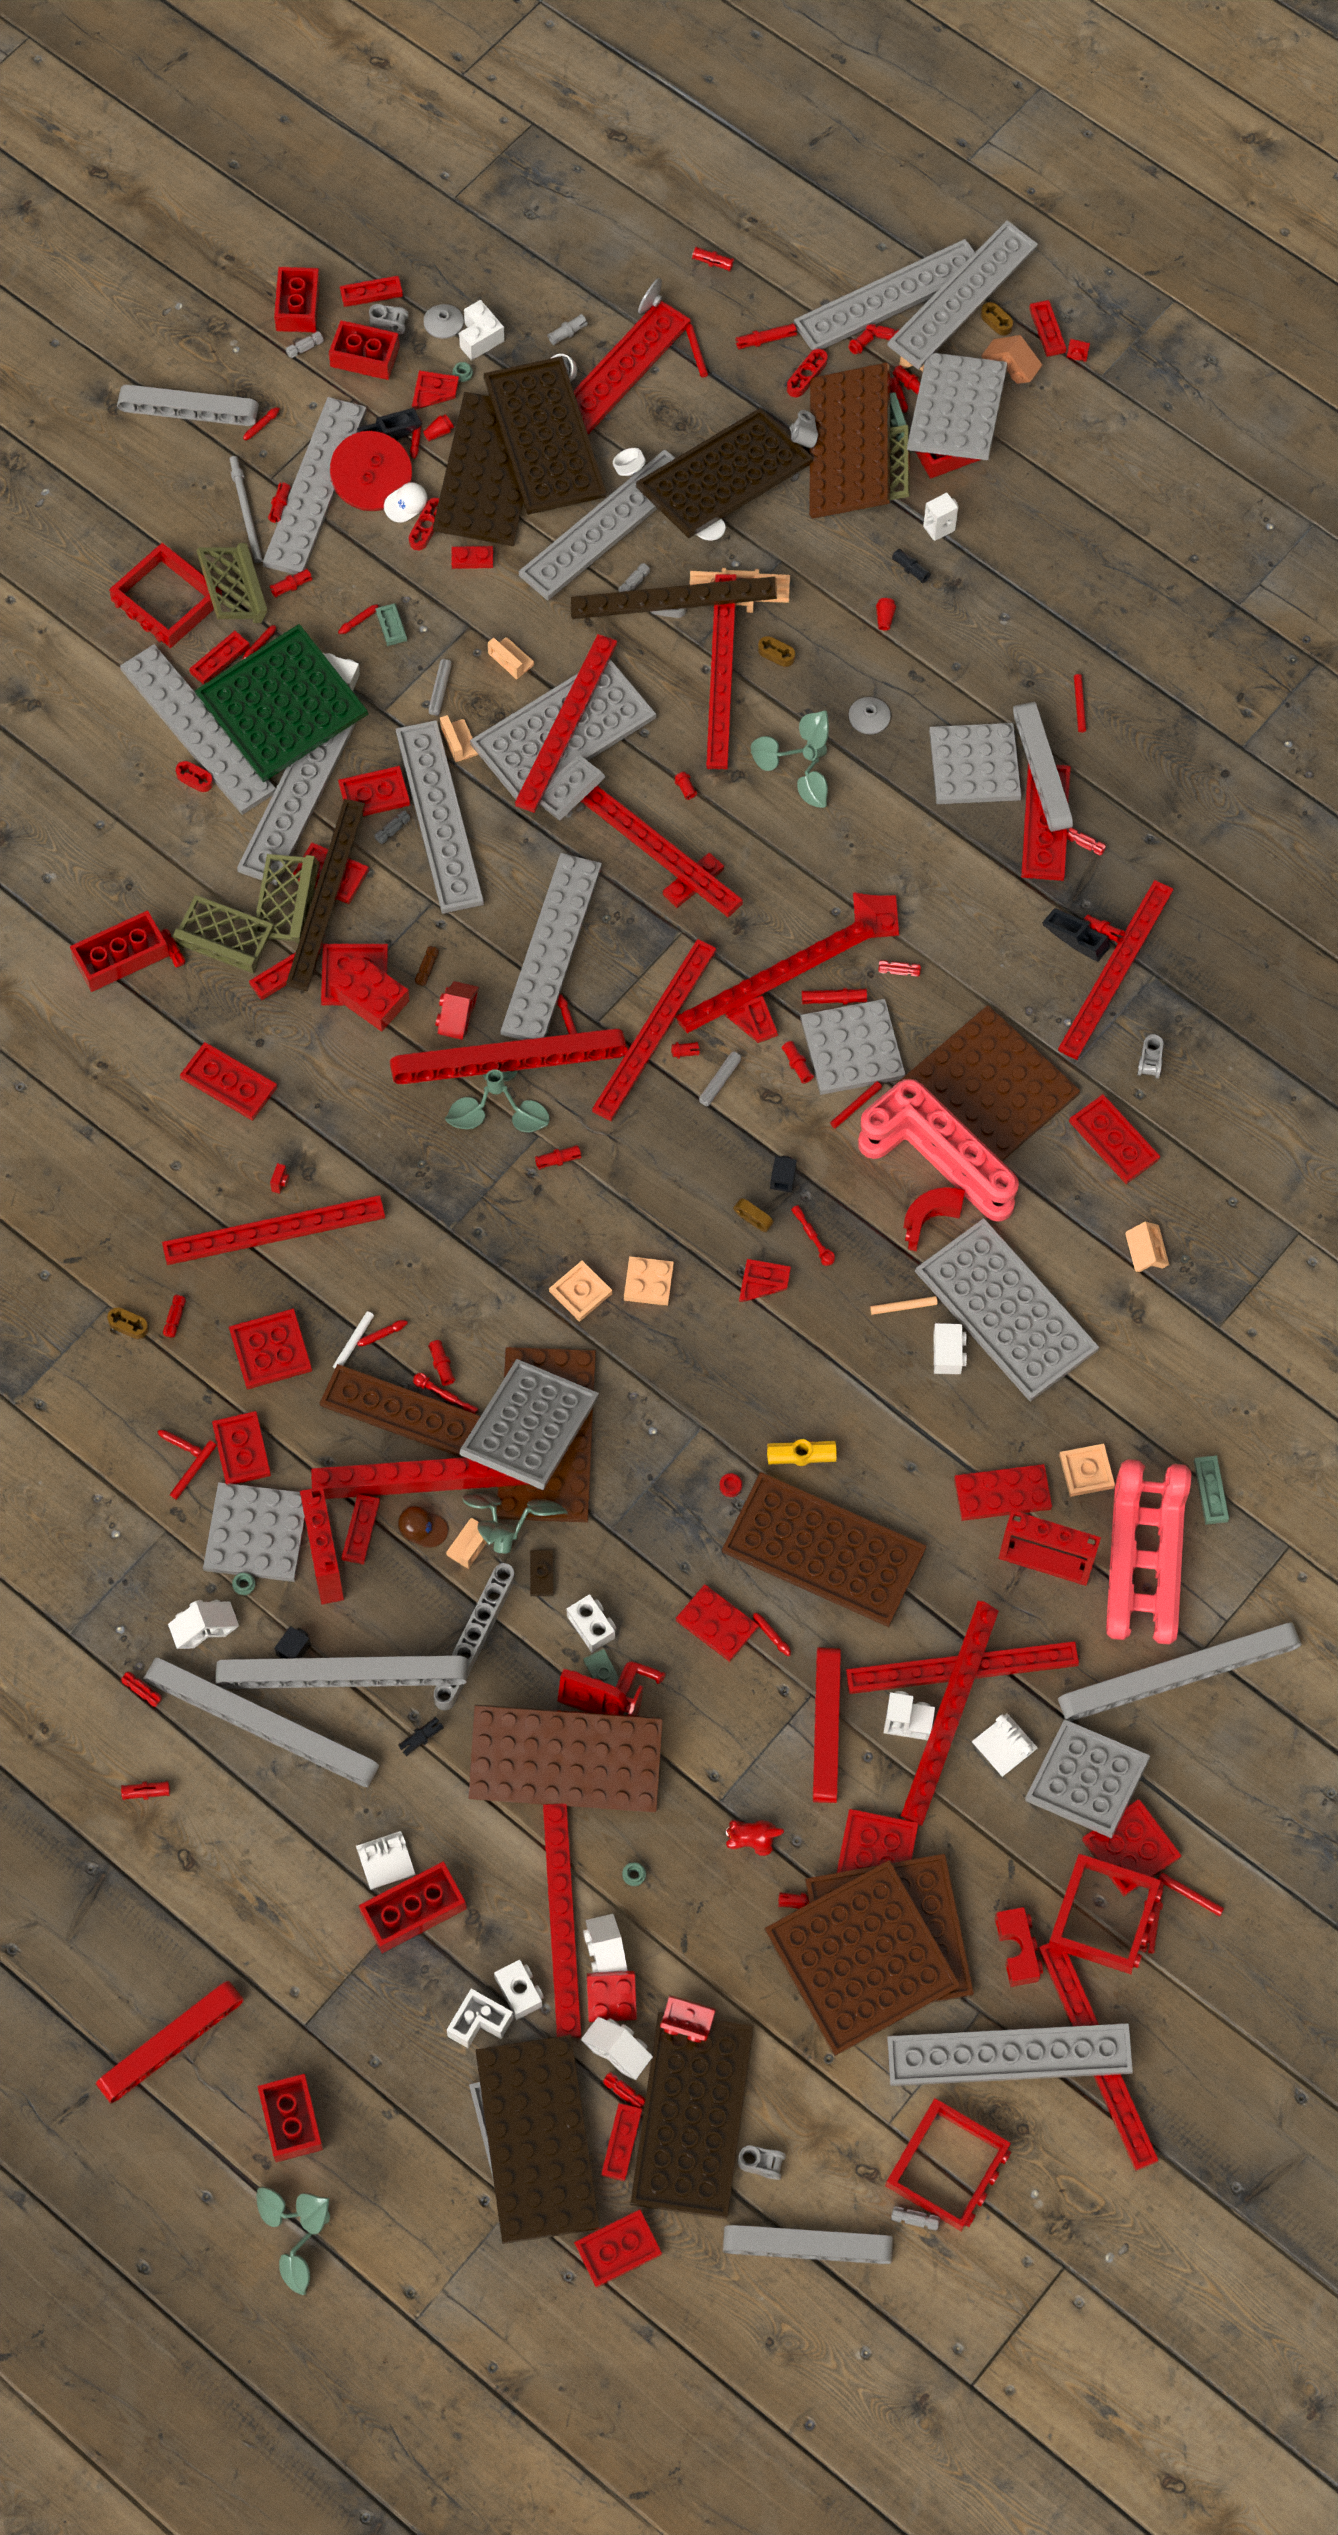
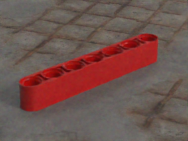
[813,1647,841,1803]
[96,1980,244,2104]

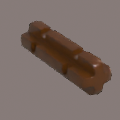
[415,946,439,986]

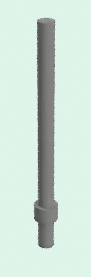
[230,456,262,563]

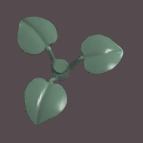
[750,711,829,808]
[445,1069,550,1132]
[463,1492,568,1554]
[256,2187,330,2295]

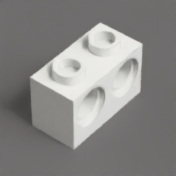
[567,1594,616,1653]

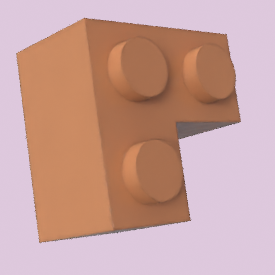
[981,335,1042,384]

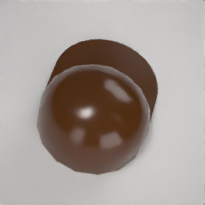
[398,1506,448,1548]

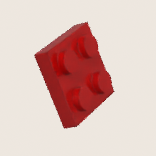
[587,1971,637,2022]

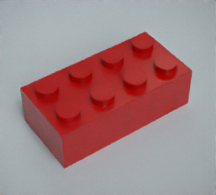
[70,910,169,992]
[359,1861,466,1953]

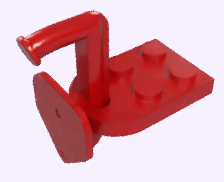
[557,1662,666,1716]

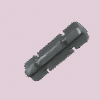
[375,810,410,844]

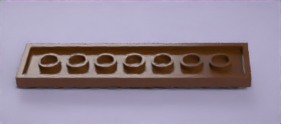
[320,1364,481,1458]

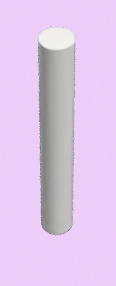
[333,1311,374,1369]

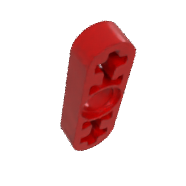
[787,349,828,398]
[409,498,439,551]

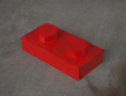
[451,546,493,569]

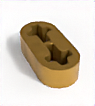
[981,302,1013,336]
[758,636,795,667]
[733,1198,774,1232]
[107,1308,148,1339]

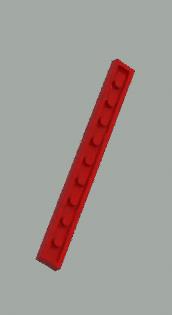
[706,574,737,769]
[515,634,617,813]
[581,786,743,917]
[1058,880,1174,1060]
[676,919,874,1033]
[592,939,716,1122]
[162,1195,385,1265]
[901,1601,999,1826]
[846,1641,1079,1694]
[543,1804,581,2038]
[1038,1943,1159,2171]

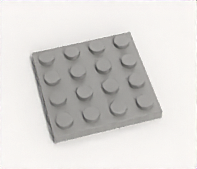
[929,723,1021,804]
[800,999,905,1095]
[203,1482,305,1582]
[1025,1719,1150,1838]

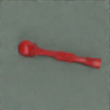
[791,1205,835,1266]
[413,1373,479,1414]

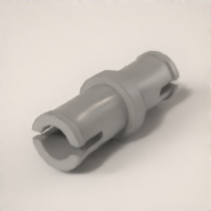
[547,314,588,346]

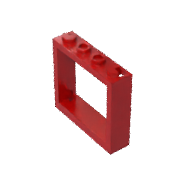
[109,543,222,648]
[300,1487,344,1605]
[998,1510,1101,1586]
[1049,1854,1163,1975]
[885,2098,1012,2232]

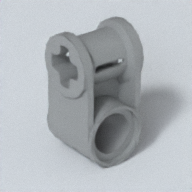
[369,304,409,335]
[790,410,818,448]
[1137,1034,1163,1079]
[737,2145,786,2180]

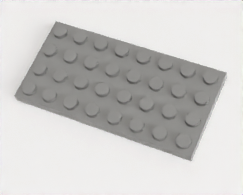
[470,660,656,800]
[915,1218,1099,1402]

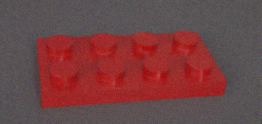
[180,1042,277,1121]
[1069,1094,1160,1184]
[954,1464,1052,1521]

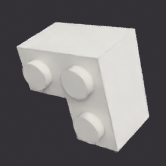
[459,300,504,361]
[168,1600,239,1649]
[884,1691,935,1740]
[583,1914,628,1973]
[447,1989,513,2048]
[581,2017,653,2080]

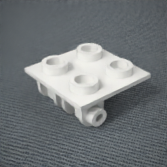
[972,1713,1038,1777]
[356,1831,416,1890]

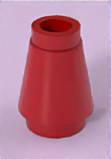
[422,414,454,442]
[876,598,896,631]

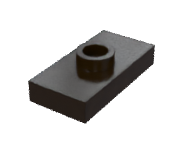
[530,1550,553,1596]

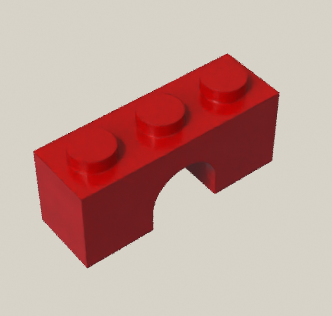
[994,1907,1043,1987]

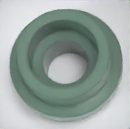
[452,362,473,382]
[232,1573,256,1595]
[622,1862,646,1886]

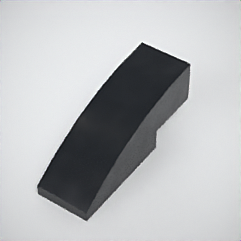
[357,408,422,441]
[1042,908,1110,962]

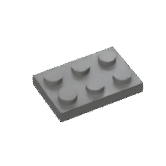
[539,754,605,821]

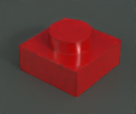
[1067,339,1090,362]
[270,1163,289,1194]

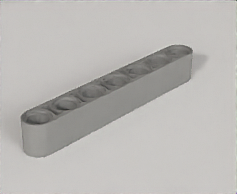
[117,385,259,426]
[1013,702,1073,832]
[434,1563,515,1711]
[723,2225,893,2264]

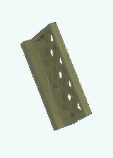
[865,425,910,509]
[197,543,268,623]
[253,854,320,944]
[173,895,274,974]

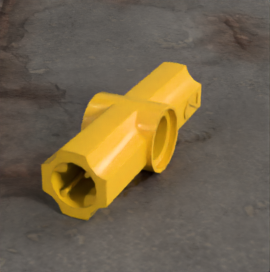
[767,1439,837,1466]

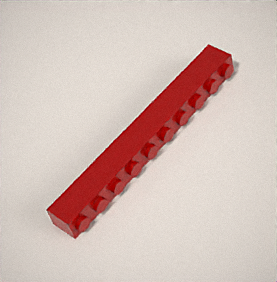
[311,1458,530,1499]

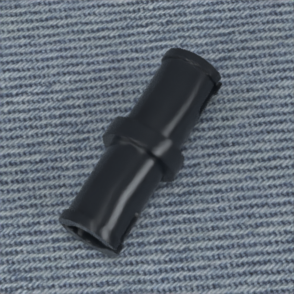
[892,549,931,583]
[398,1717,444,1757]

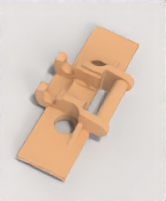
[690,568,790,613]

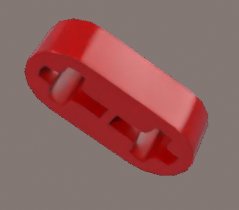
[176,761,213,792]

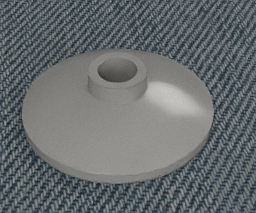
[638,278,662,314]
[423,304,464,339]
[849,697,891,734]

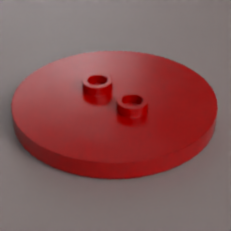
[330,431,412,511]

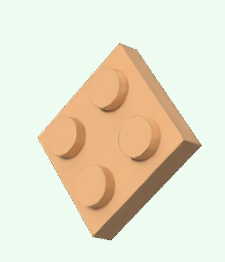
[624,1256,674,1306]
[549,1261,612,1322]
[1059,1444,1115,1497]

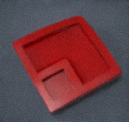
[853,892,899,938]

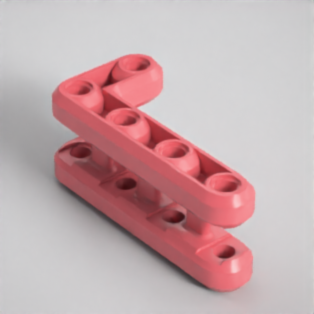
[858,1079,1019,1222]
[1106,1459,1191,1645]

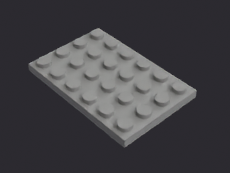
[907,353,1007,460]
[460,1359,599,1490]

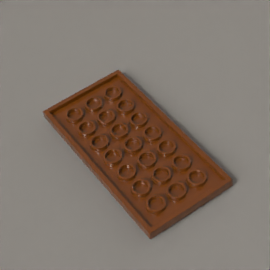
[809,362,890,519]
[497,1347,596,1523]
[722,1472,927,1627]
[468,1704,663,1812]

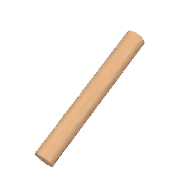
[870,1296,938,1315]

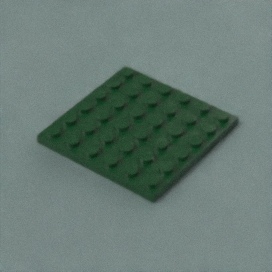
[195,624,369,782]

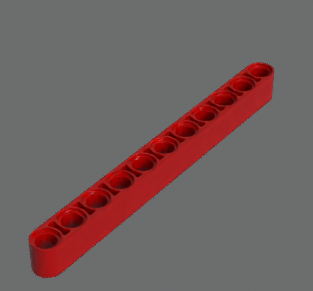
[389,1029,628,1084]

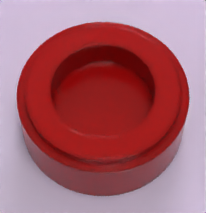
[719,1473,742,1497]

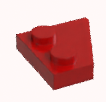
[412,371,459,410]
[725,996,778,1043]
[739,1259,791,1302]

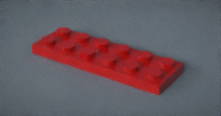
[1021,763,1070,881]

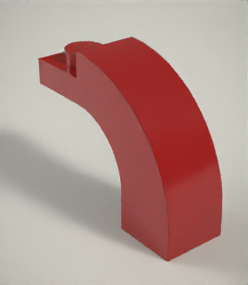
[903,1187,965,1251]

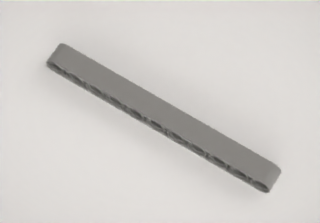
[1058,1623,1302,1721]
[215,1656,468,1689]
[143,1658,379,1787]

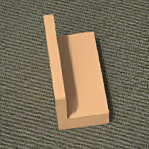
[488,637,534,679]
[440,715,478,763]
[1125,1221,1169,1272]
[446,1518,487,1569]

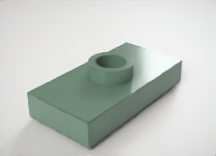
[375,603,407,646]
[583,1649,619,1687]

